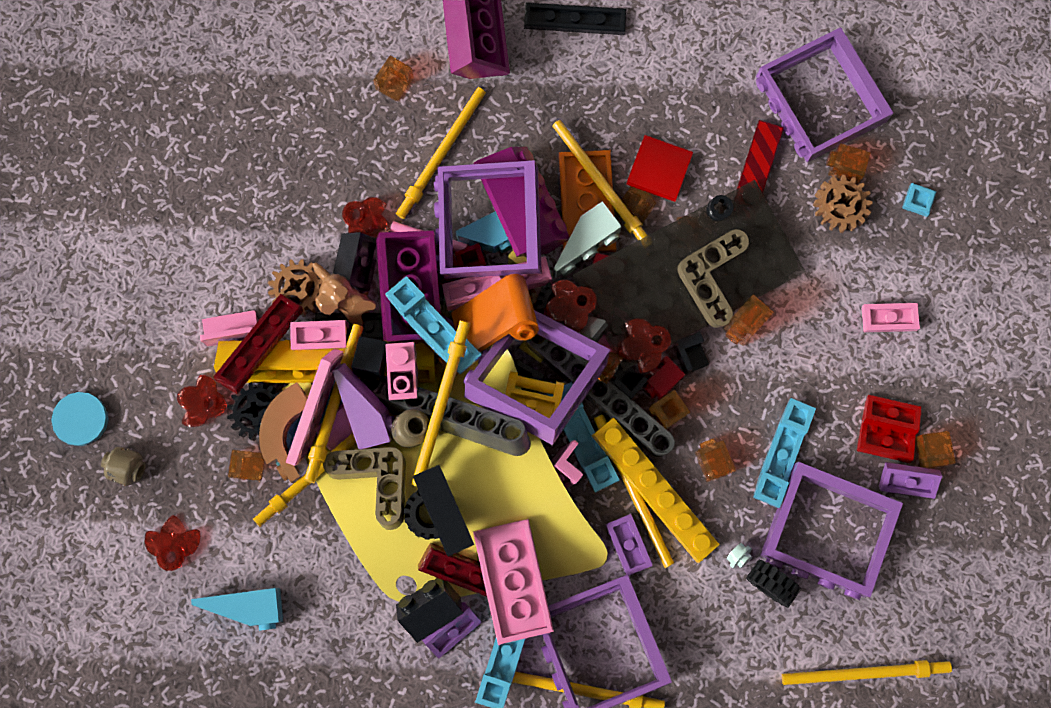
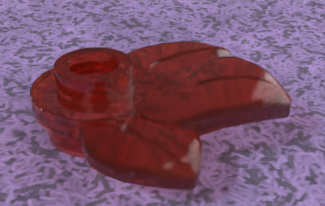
[342,197,391,237]
[544,280,597,333]
[618,318,671,373]
[177,375,227,427]
[145,515,201,571]

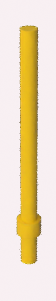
[396,87,486,219]
[553,120,653,249]
[411,320,471,486]
[304,324,363,483]
[594,415,674,568]
[253,433,357,527]
[782,660,952,685]
[512,672,665,708]

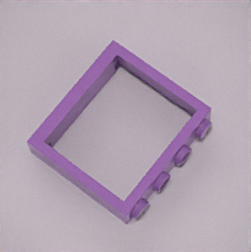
[756,27,893,162]
[434,160,542,279]
[463,310,610,445]
[760,462,903,601]
[538,575,672,708]

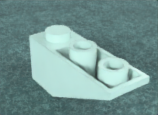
[553,201,621,278]

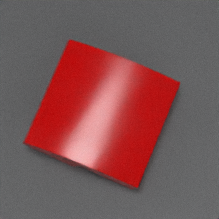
[626,135,693,202]
[857,395,921,463]

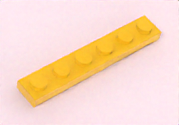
[591,417,720,563]

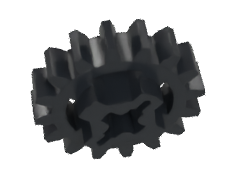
[227,382,280,441]

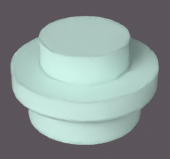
[727,543,752,569]

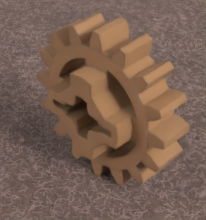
[813,175,873,233]
[268,259,323,317]

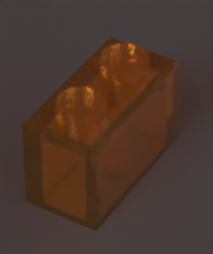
[723,294,774,346]

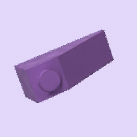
[332,363,395,449]

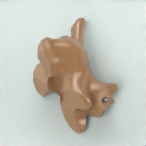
[313,262,376,326]

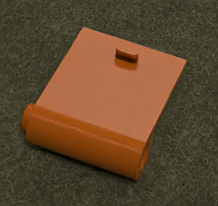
[451,274,539,352]

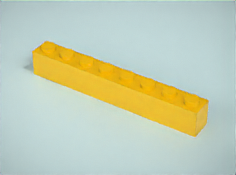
[214,340,436,383]

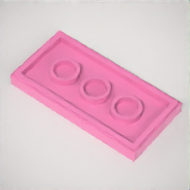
[286,348,344,466]
[473,519,554,645]

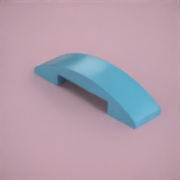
[385,276,482,374]
[547,382,620,492]
[753,398,816,508]
[475,638,526,708]

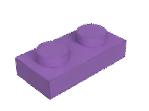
[879,462,942,499]
[605,514,653,576]
[422,602,482,659]

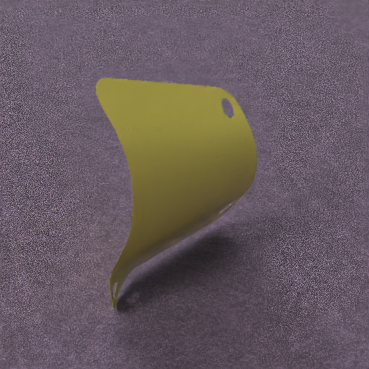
[305,344,608,602]

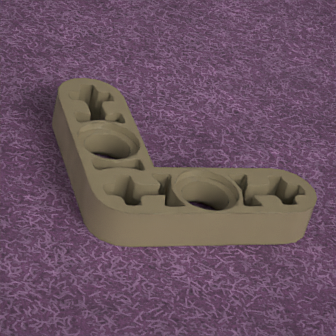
[678,229,749,328]
[323,447,406,530]

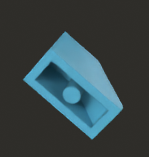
[456,211,512,253]

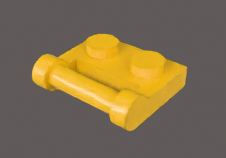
[505,371,564,419]

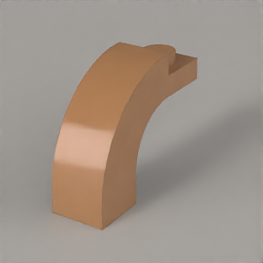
[259,382,308,483]

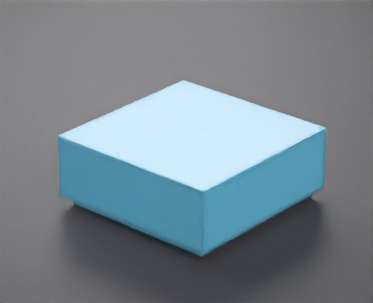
[902,183,937,217]

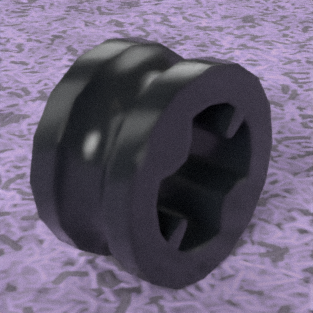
[706,195,733,221]

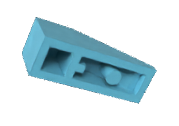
[191,588,283,631]

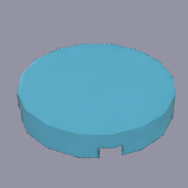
[51,392,109,446]

